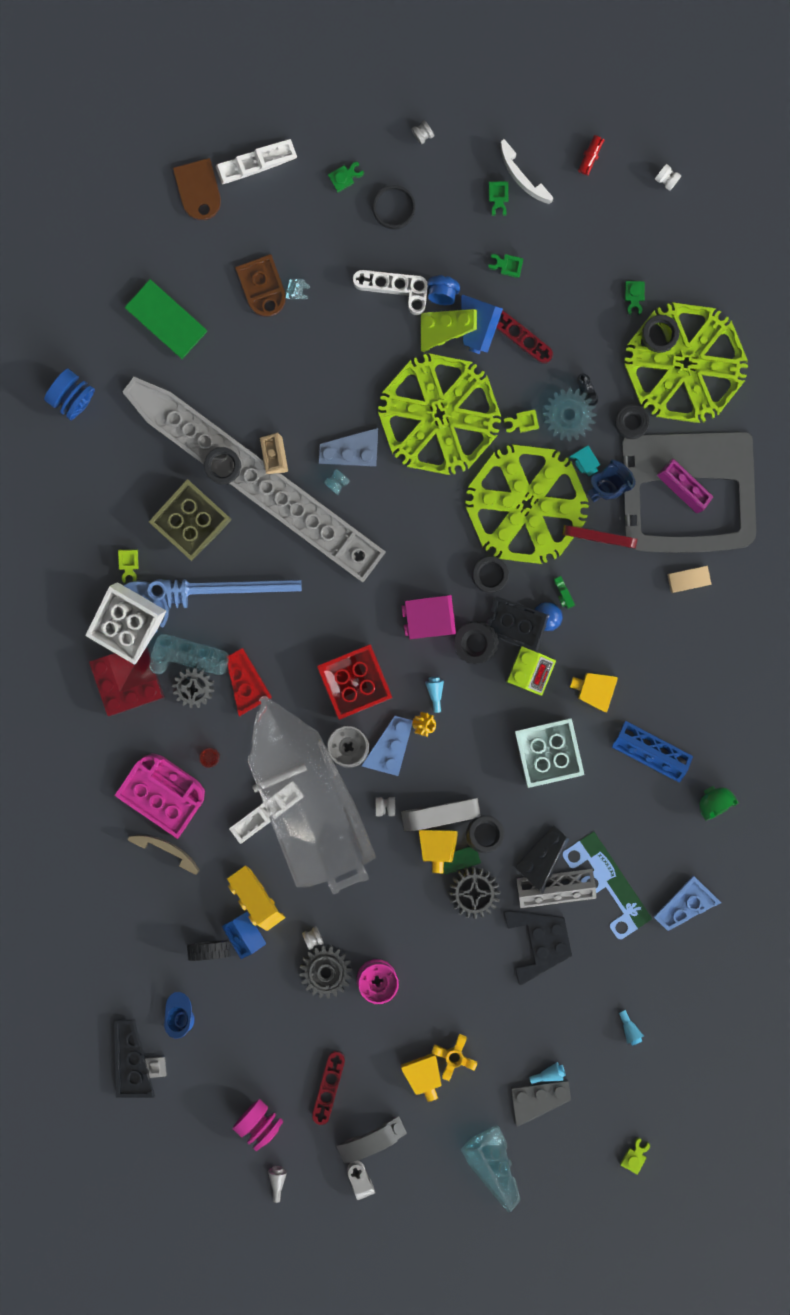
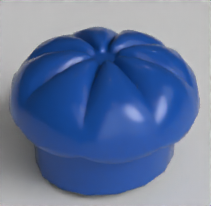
[427,275,460,305]

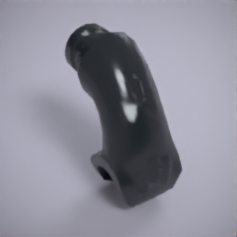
[578,373,599,406]

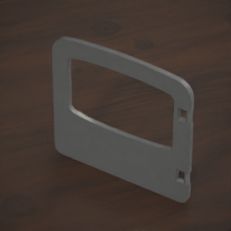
[622,432,756,553]

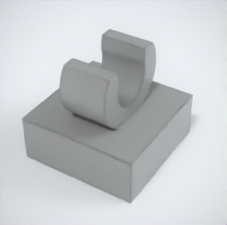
[145,1056,167,1078]

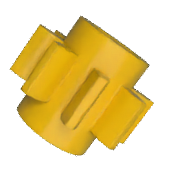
[412,712,436,737]

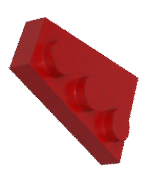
[226,648,272,717]

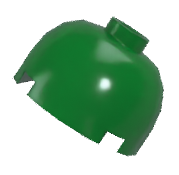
[699,786,739,821]

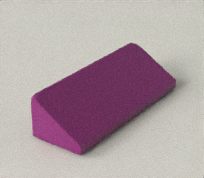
[657,458,713,513]

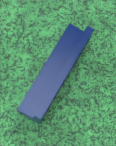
[612,721,693,783]

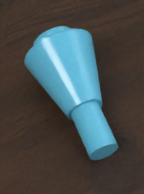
[425,676,444,713]
[619,1010,644,1046]
[529,1062,566,1084]

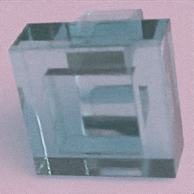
[286,279,310,300]

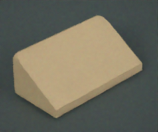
[260,433,288,474]

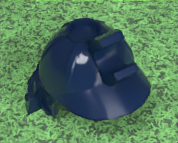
[587,459,636,502]

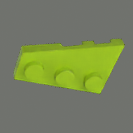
[421,309,477,352]

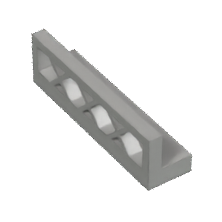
[517,869,596,908]

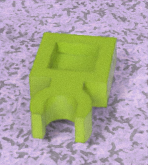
[504,410,539,433]
[118,549,139,583]
[620,1137,650,1175]

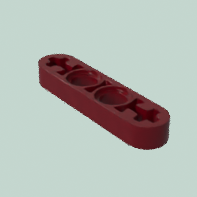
[496,310,553,364]
[562,525,638,549]
[312,1051,345,1125]

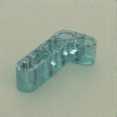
[149,634,229,675]

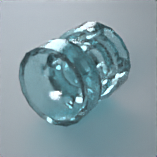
[323,468,350,495]

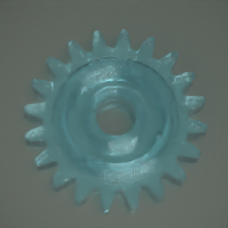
[543,388,597,441]

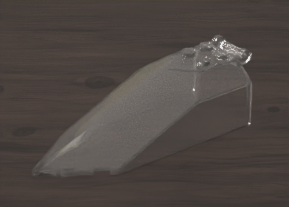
[248,696,376,894]

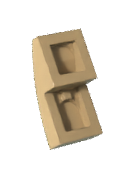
[667,566,712,593]

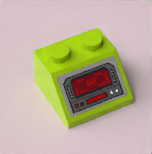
[506,646,556,696]

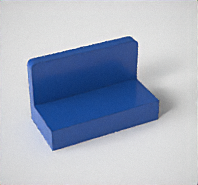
[222,912,266,959]

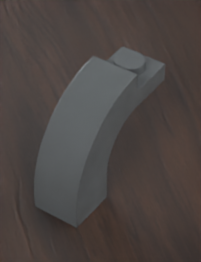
[337,1116,407,1163]

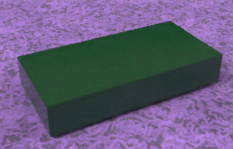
[443,846,481,875]

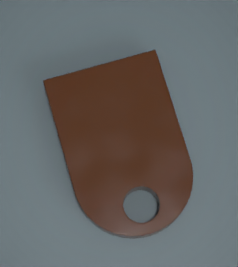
[173,158,221,220]
[235,254,286,317]

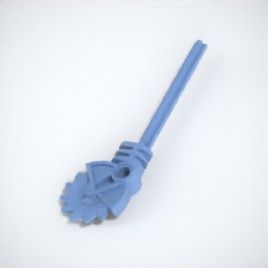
[124,579,302,633]

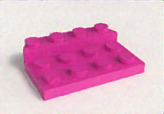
[115,753,205,839]

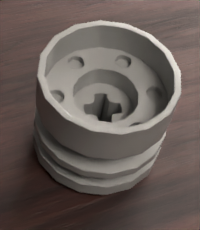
[328,726,369,768]

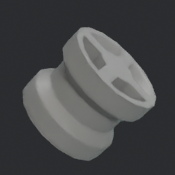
[411,120,434,145]
[302,926,324,950]

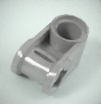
[347,1160,376,1200]

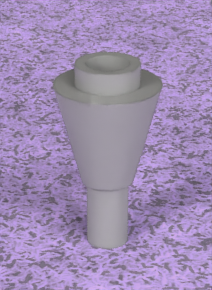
[268,1166,287,1203]

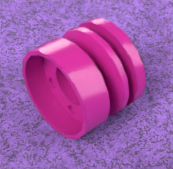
[357,959,399,1004]
[232,1098,283,1151]

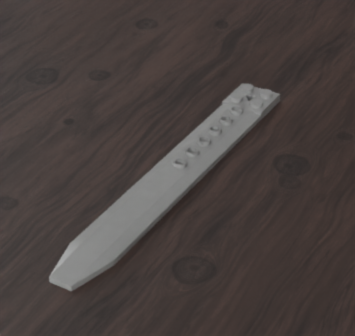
[123,377,386,582]

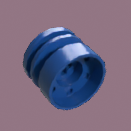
[44,369,95,421]

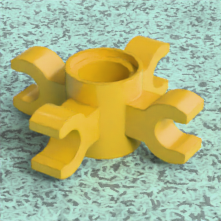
[432,1034,477,1081]

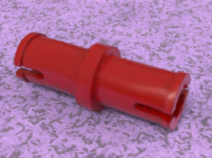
[578,135,605,176]

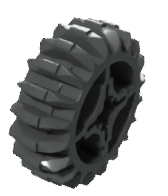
[448,867,500,919]

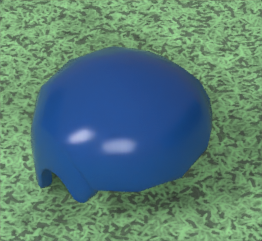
[533,602,563,631]

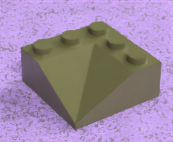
[149,479,232,561]

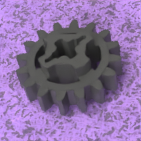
[172,666,215,708]

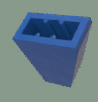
[461,295,503,354]

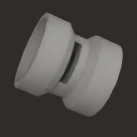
[376,797,395,817]

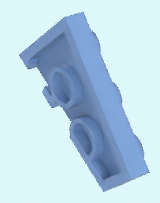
[362,716,413,776]

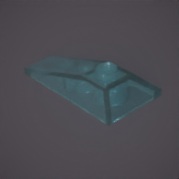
[461,1126,521,1212]

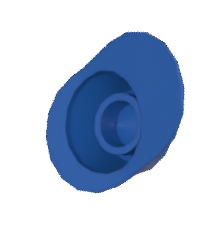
[164,992,195,1039]

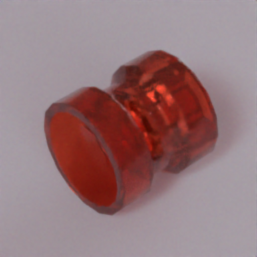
[199,748,220,768]

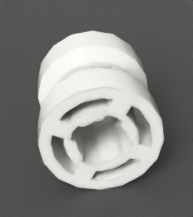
[655,164,681,191]

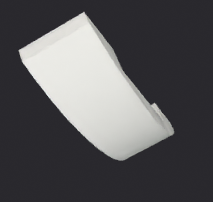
[500,139,553,204]

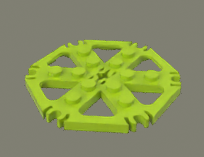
[624,302,748,423]
[378,354,501,475]
[465,445,589,564]

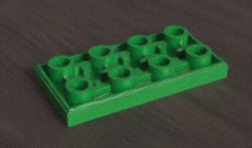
[125,279,207,359]

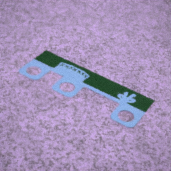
[563,832,652,939]

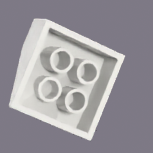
[85,582,166,665]

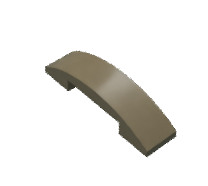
[128,835,199,875]

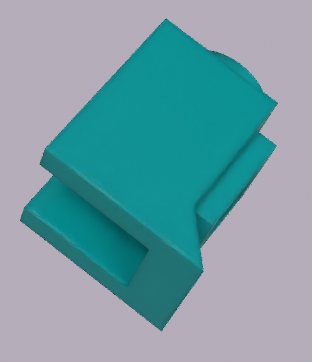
[569,445,600,477]

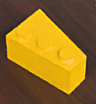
[227,865,285,931]

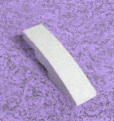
[216,139,297,184]
[229,781,304,844]

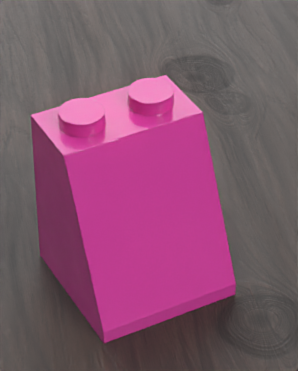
[402,595,456,640]

